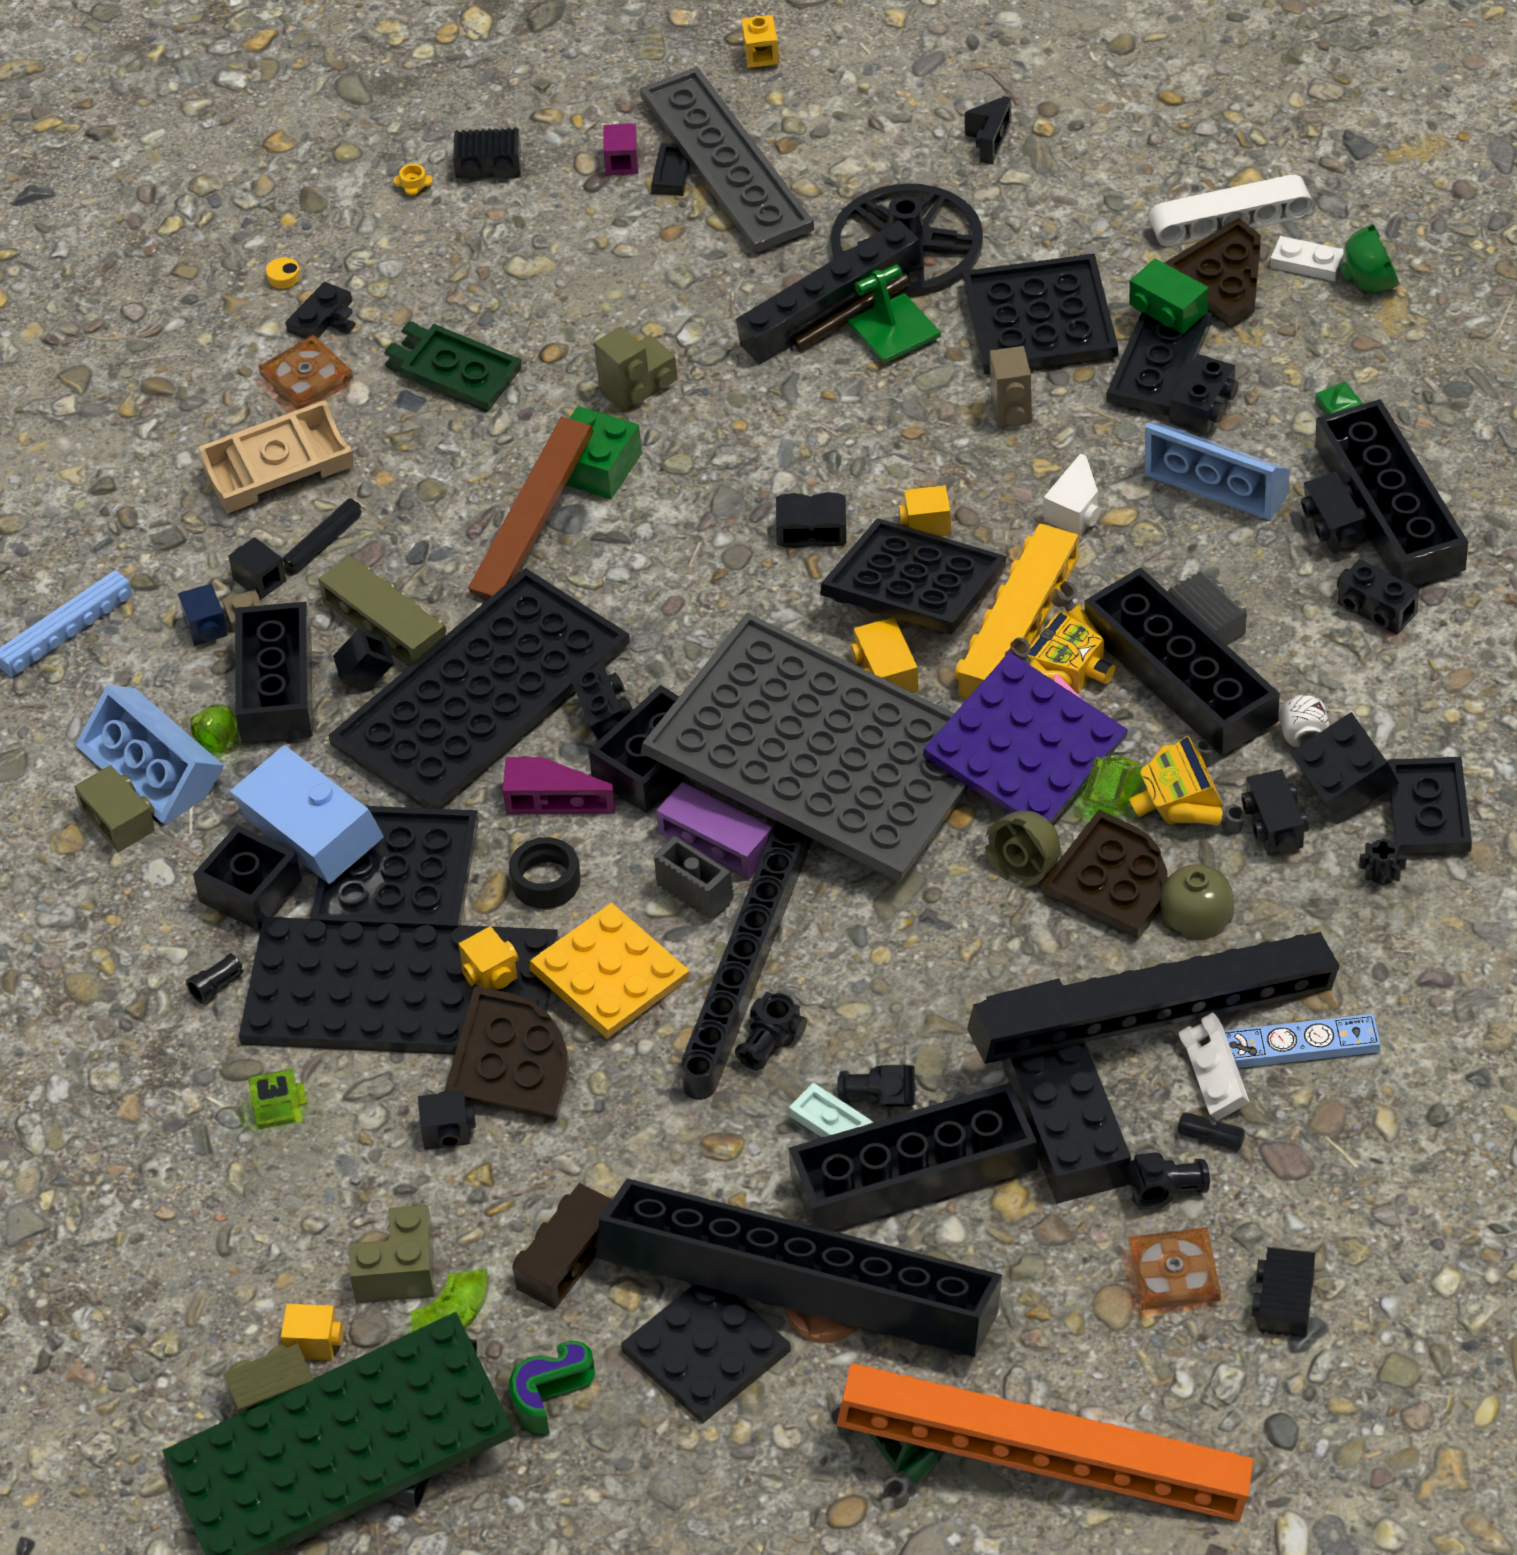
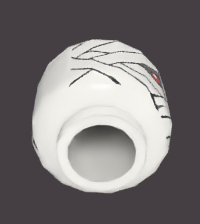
[1279,695,1330,748]

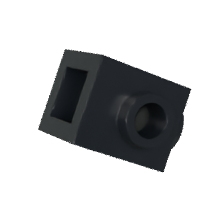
[418,1091,476,1150]

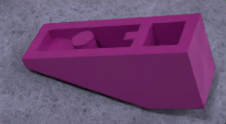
[503,756,615,814]

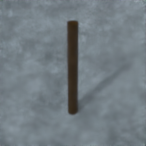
[793,273,910,352]

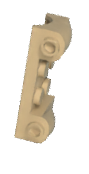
[198,400,354,514]

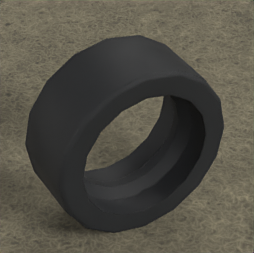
[509,837,581,908]

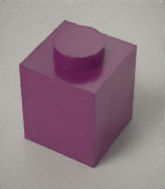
[603,123,638,176]

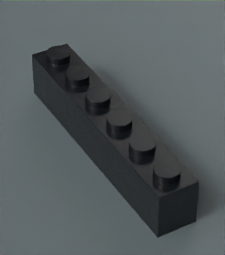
[736,220,922,365]

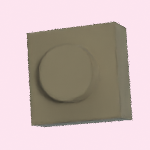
[222,589,262,632]

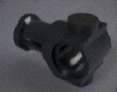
[735,992,807,1071]
[837,1065,916,1107]
[1126,1152,1210,1210]

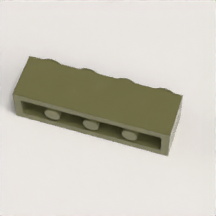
[318,555,447,667]

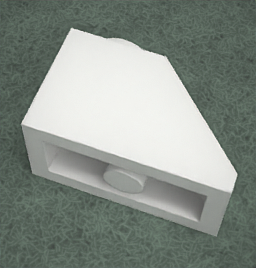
[1044,454,1100,537]

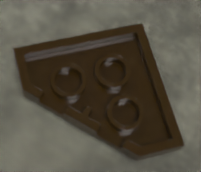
[1164,218,1261,327]

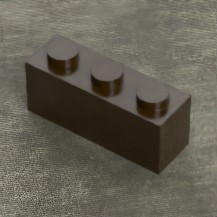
[512,1183,612,1309]

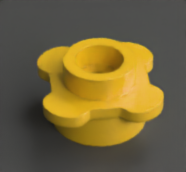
[394,163,433,195]

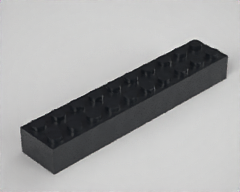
[596,1178,1002,1357]

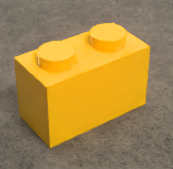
[850,617,919,693]

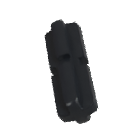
[1178,1112,1245,1150]

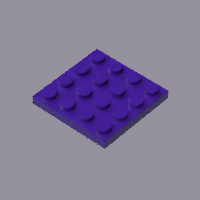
[923,652,1128,824]

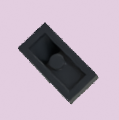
[964,96,1012,164]

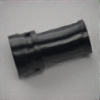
[186,953,244,1004]

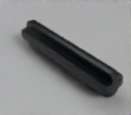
[282,498,362,573]

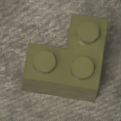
[594,326,678,412]
[350,1205,434,1303]

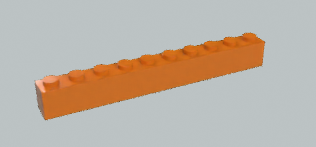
[836,1363,1254,1522]

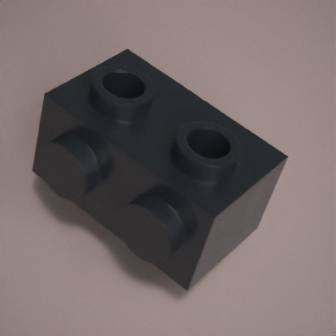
[1169,354,1239,435]

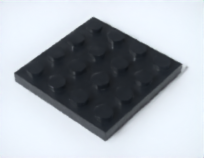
[962,253,1118,374]
[820,518,1007,635]
[310,806,479,930]

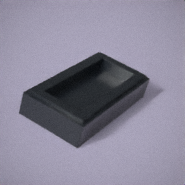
[651,143,690,196]

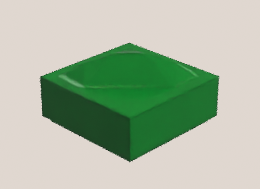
[1315,381,1363,415]

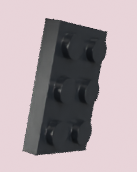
[1387,757,1472,854]

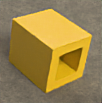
[899,485,951,536]
[281,1304,343,1361]

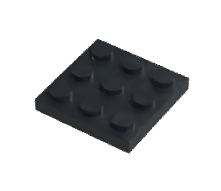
[621,1285,791,1423]

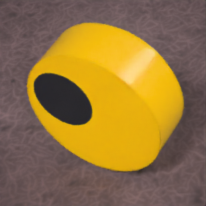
[266,257,300,289]

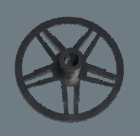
[831,183,983,296]

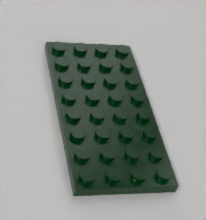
[162,1311,516,1555]

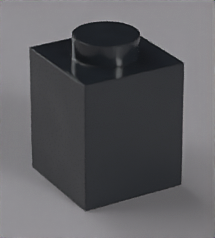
[228,537,287,600]
[333,628,394,691]

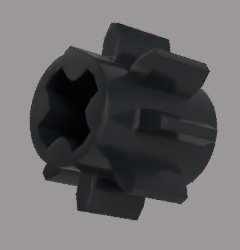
[1359,838,1407,886]

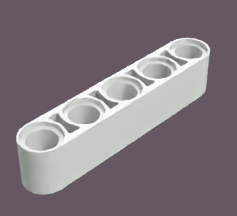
[1148,175,1314,247]

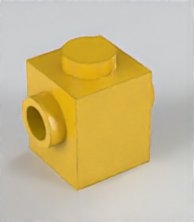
[741,15,779,68]
[458,926,519,990]

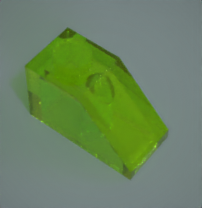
[1083,755,1146,815]

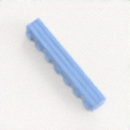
[0,570,133,678]

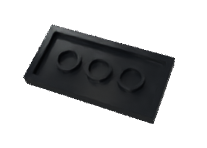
[1106,312,1212,416]

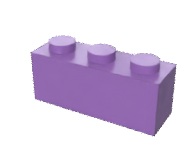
[656,782,772,880]

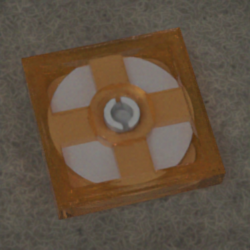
[258,335,353,410]
[1129,1227,1221,1310]

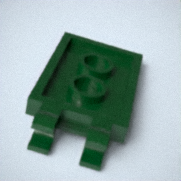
[384,321,521,412]

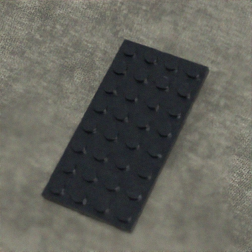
[329,568,630,809]
[239,917,559,1055]

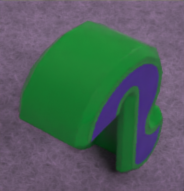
[509,1341,595,1435]

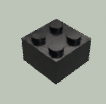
[1290,712,1399,824]
[193,824,302,931]

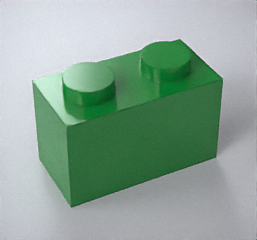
[1129,258,1208,334]

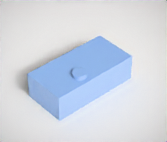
[230,744,384,884]

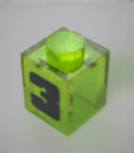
[248,1069,308,1130]

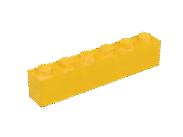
[954,523,1079,698]

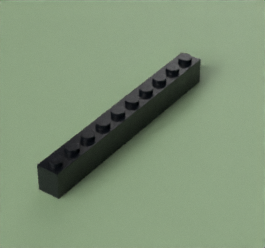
[967,932,1340,1064]

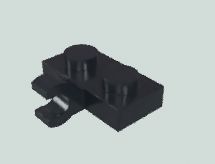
[285,282,356,342]

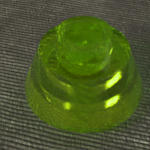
[190,705,237,751]

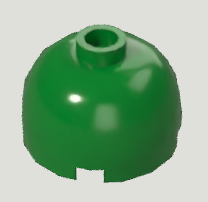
[1339,223,1400,293]

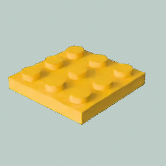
[529,902,690,1039]

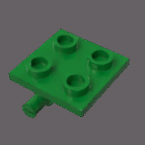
[848,264,941,364]

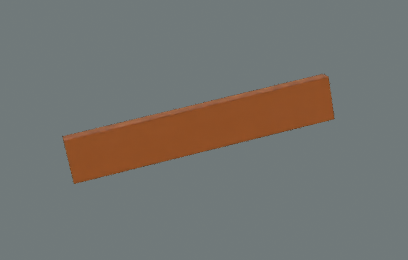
[468,416,594,599]

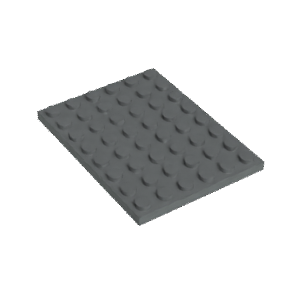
[641,613,969,882]

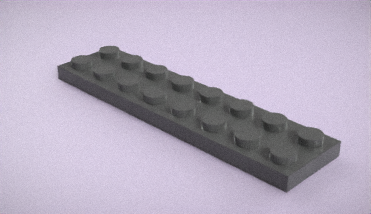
[640,66,814,253]

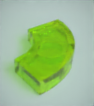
[411,1269,489,1332]

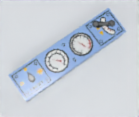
[1224,1014,1380,1068]

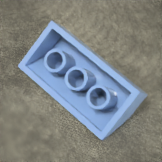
[1145,422,1290,521]
[75,685,224,824]

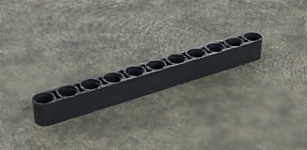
[681,821,813,1100]

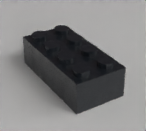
[235,601,313,743]

